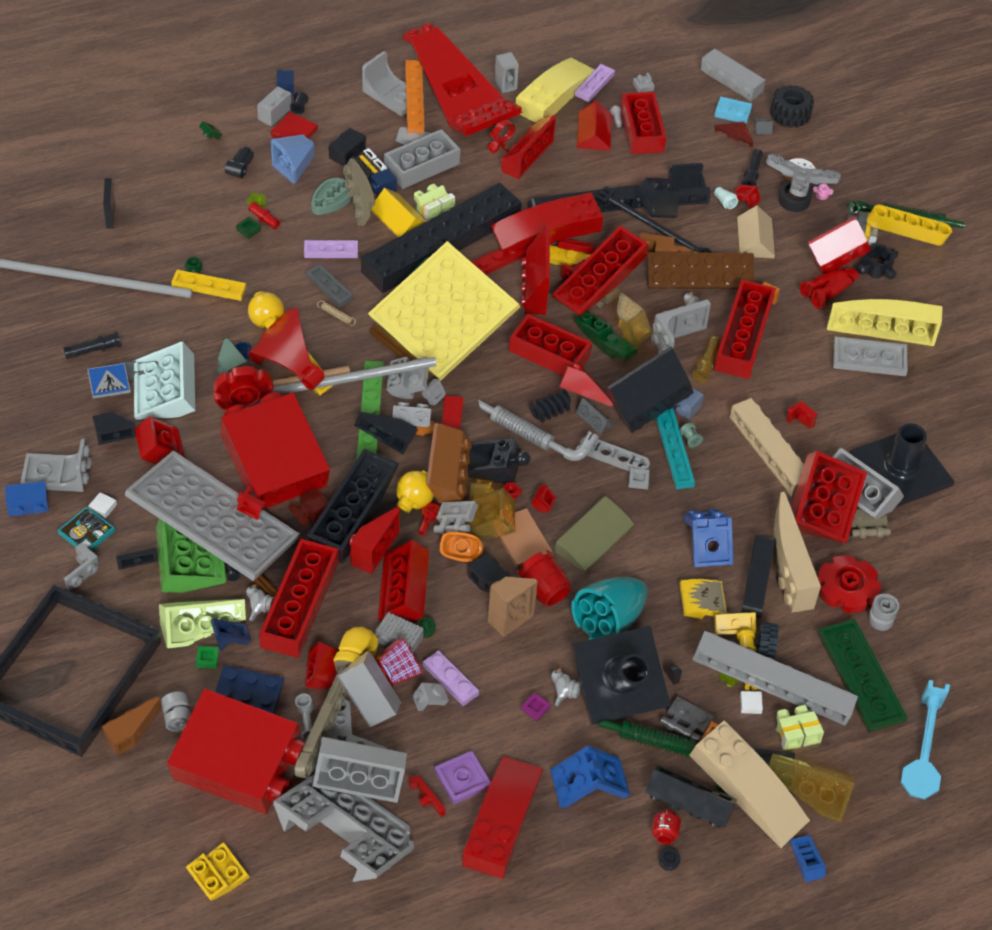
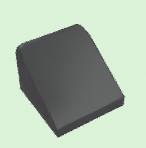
[753,118,773,134]

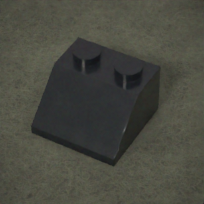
[635,178,679,218]

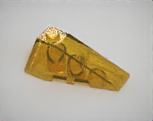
[769,753,856,823]

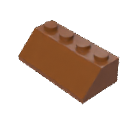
[426,423,472,505]

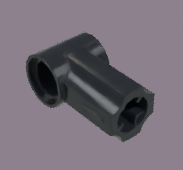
[225,146,254,179]

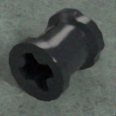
[290,92,309,114]

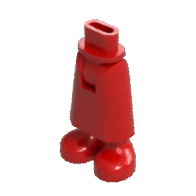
[799,267,860,309]

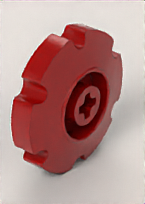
[213,366,274,410]
[817,555,881,613]

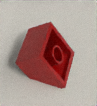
[135,416,185,464]

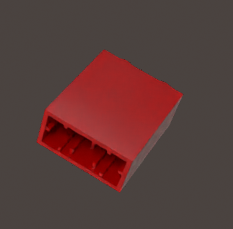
[220,392,330,510]
[167,688,305,815]

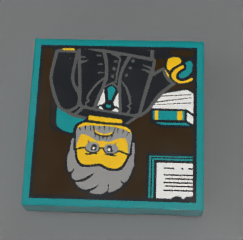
[58,507,115,551]

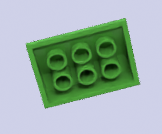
[156,519,226,593]

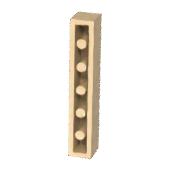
[730,398,804,497]

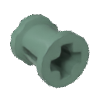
[680,423,703,448]

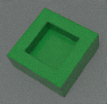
[196,646,219,669]

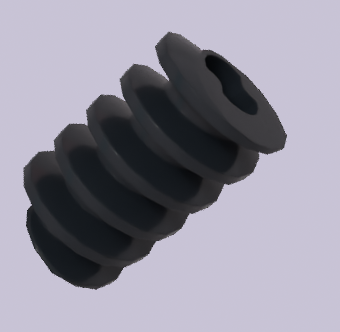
[529,388,571,423]

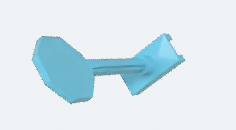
[901,680,950,799]

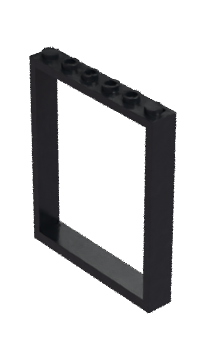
[0,585,161,757]

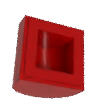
[532,485,557,512]

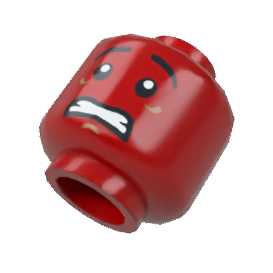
[651,810,681,844]

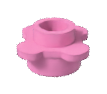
[813,183,833,200]

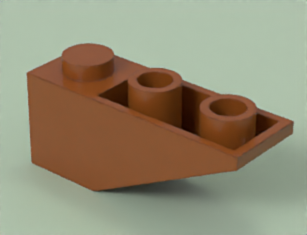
[102,696,161,756]

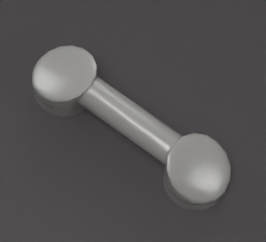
[295,693,313,742]

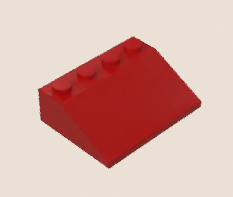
[521,225,550,315]
[791,451,868,544]

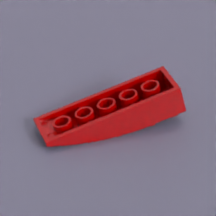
[491,193,603,252]
[552,225,648,315]
[462,756,543,879]

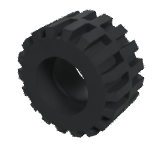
[770,85,814,128]

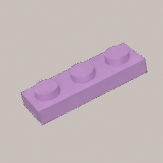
[575,64,615,102]
[304,240,358,258]
[423,651,479,706]

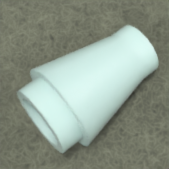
[714,187,738,209]

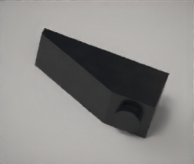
[354,412,418,455]

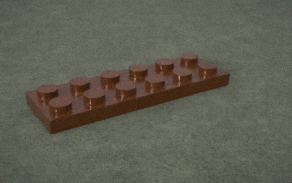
[647,252,755,289]

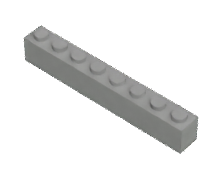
[692,631,858,726]

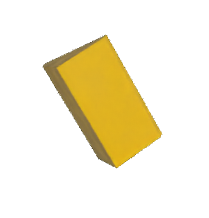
[371,188,427,237]

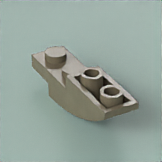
[343,158,375,226]

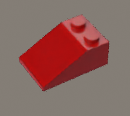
[349,507,400,574]

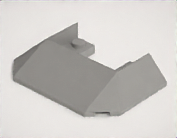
[273,775,414,882]

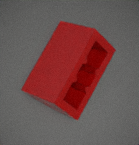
[304,642,340,689]

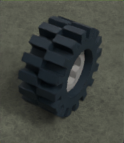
[757,622,779,659]

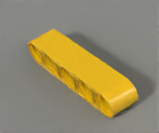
[866,205,952,246]

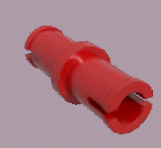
[248,201,281,230]

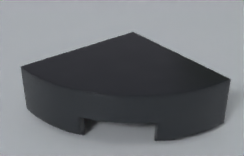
[663,664,682,685]

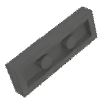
[306,264,353,308]

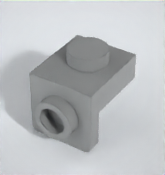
[412,683,449,711]

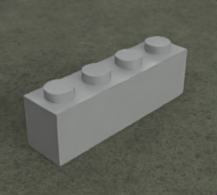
[700,48,765,101]

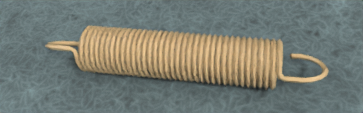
[317,300,356,326]

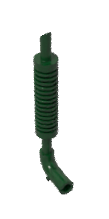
[847,199,965,228]
[597,720,725,792]

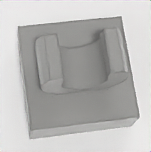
[633,73,654,93]
[421,379,446,405]

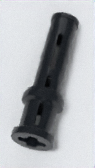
[741,149,763,186]
[63,331,121,359]

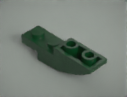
[575,311,638,361]

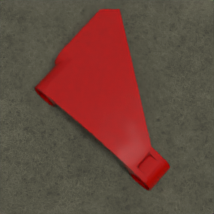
[248,307,325,391]

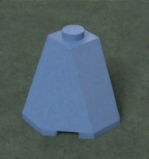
[271,135,315,184]

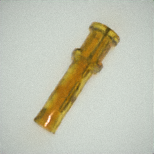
[692,336,721,383]

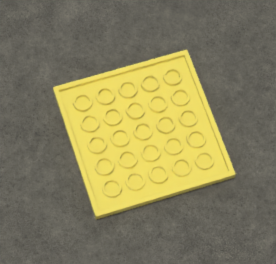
[368,242,520,381]

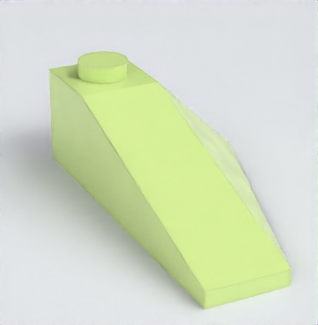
[159,599,246,648]

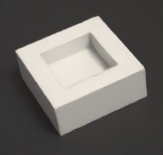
[89,492,117,518]
[740,691,763,714]

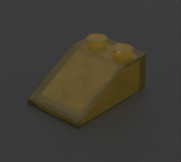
[453,488,516,539]

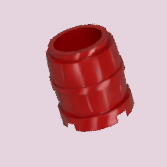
[518,550,571,607]

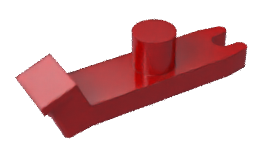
[408,775,446,817]

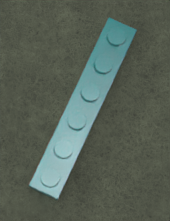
[655,408,695,489]

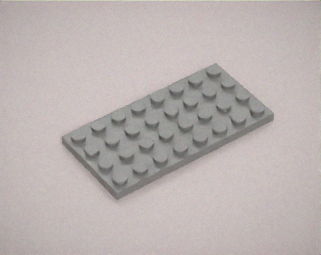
[125,451,299,581]

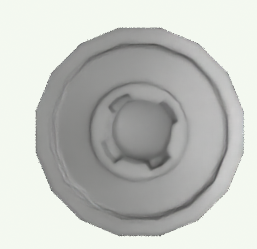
[868,593,899,631]
[161,692,191,732]

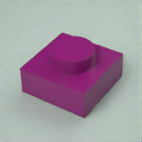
[521,692,551,722]

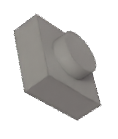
[629,468,649,490]

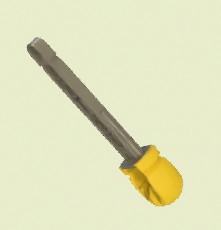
[295,627,378,778]

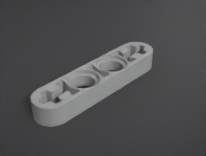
[580,437,650,472]

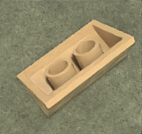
[737,206,775,258]

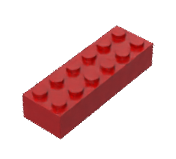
[714,279,776,380]
[259,539,339,658]

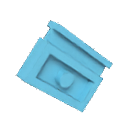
[714,96,752,124]

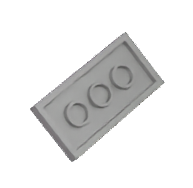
[833,336,907,376]

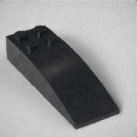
[307,448,399,563]

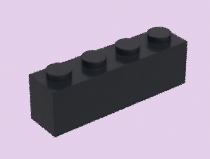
[645,765,737,828]

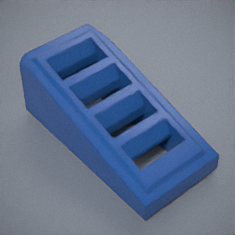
[790,835,826,882]

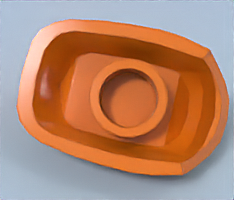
[440,532,483,562]

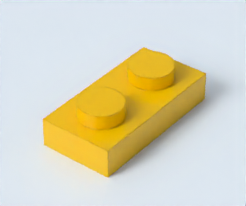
[714,612,756,635]

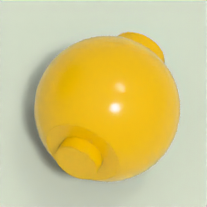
[248,291,284,329]
[396,470,434,513]

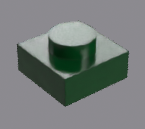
[199,121,223,140]
[236,217,261,239]

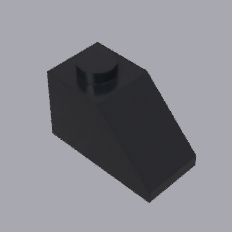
[92,412,136,445]

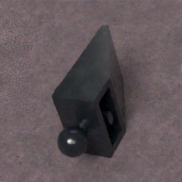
[467,438,531,483]

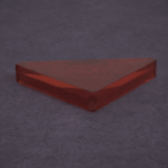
[714,121,754,147]

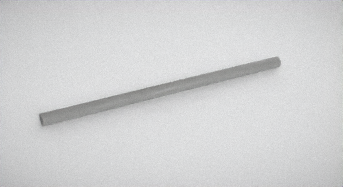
[0,259,193,298]
[273,357,437,395]

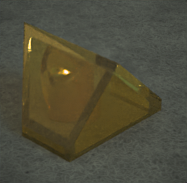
[470,478,507,508]

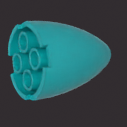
[571,577,648,640]

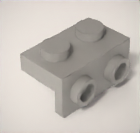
[392,402,432,427]

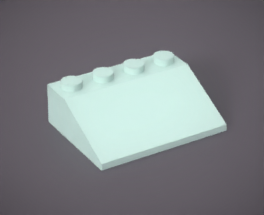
[134,341,196,420]

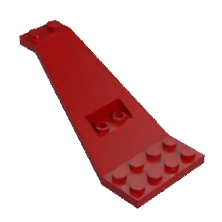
[402,23,522,136]

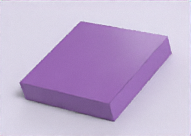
[434,751,491,805]

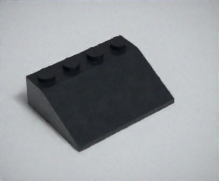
[608,346,694,433]

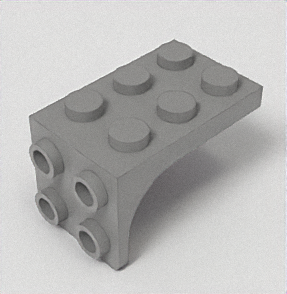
[362,51,424,117]
[651,299,711,353]
[20,438,92,492]

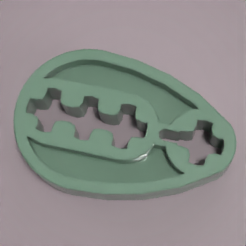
[311,178,353,215]

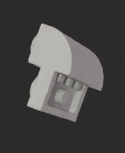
[386,357,429,399]

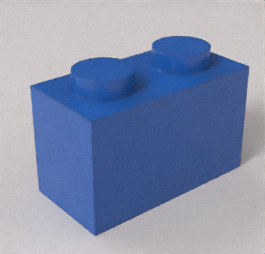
[5,481,49,516]

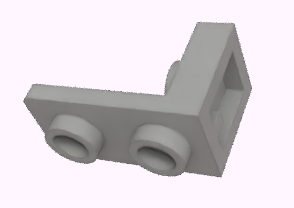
[64,543,99,591]

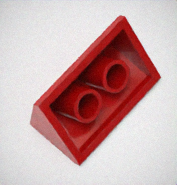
[577,101,612,151]

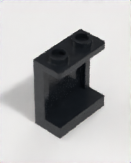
[668,163,711,206]

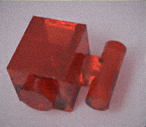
[289,488,329,526]

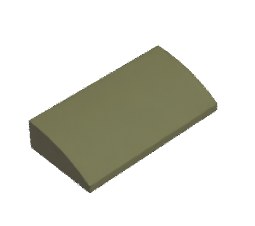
[555,496,634,573]

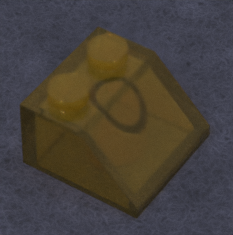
[616,293,652,346]

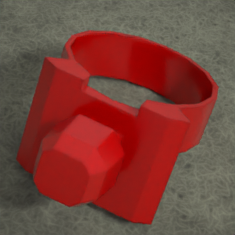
[487,120,515,154]

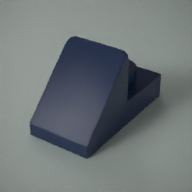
[211,618,251,651]

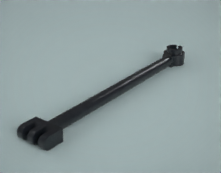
[595,186,712,253]

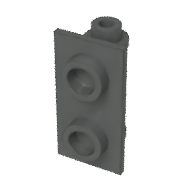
[576,398,613,435]

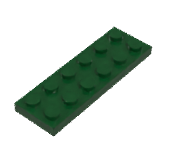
[818,619,908,733]

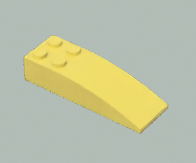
[516,58,595,123]
[827,299,942,346]

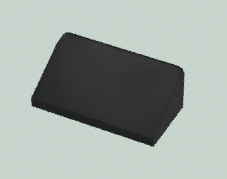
[116,547,158,570]

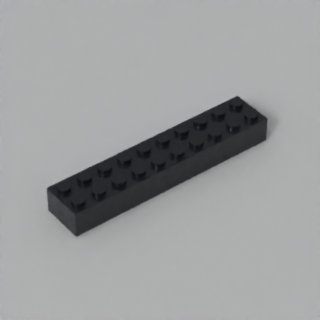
[361,182,522,293]

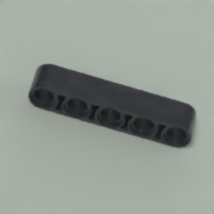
[741,534,775,618]

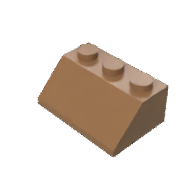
[488,577,538,637]

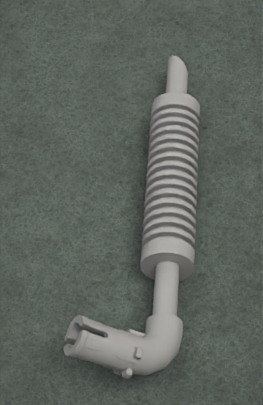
[478,399,599,461]

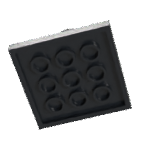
[849,423,955,508]
[571,626,671,725]

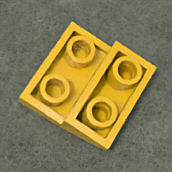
[186,842,250,901]

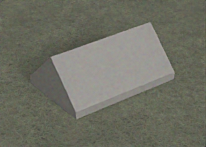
[337,651,401,727]

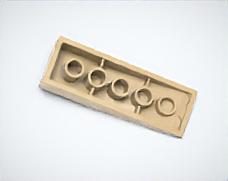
[773,492,821,613]
[689,721,810,848]

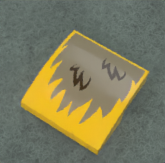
[679,579,727,619]

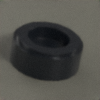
[658,848,681,871]

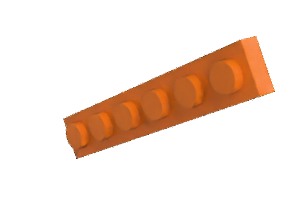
[405,60,424,134]

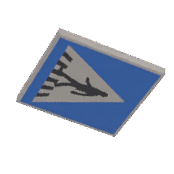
[87,363,131,399]

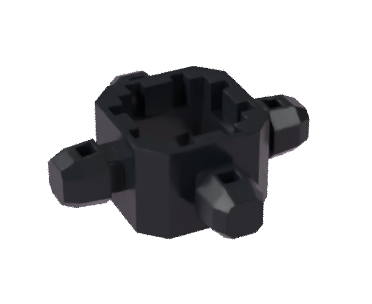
[856,244,899,280]

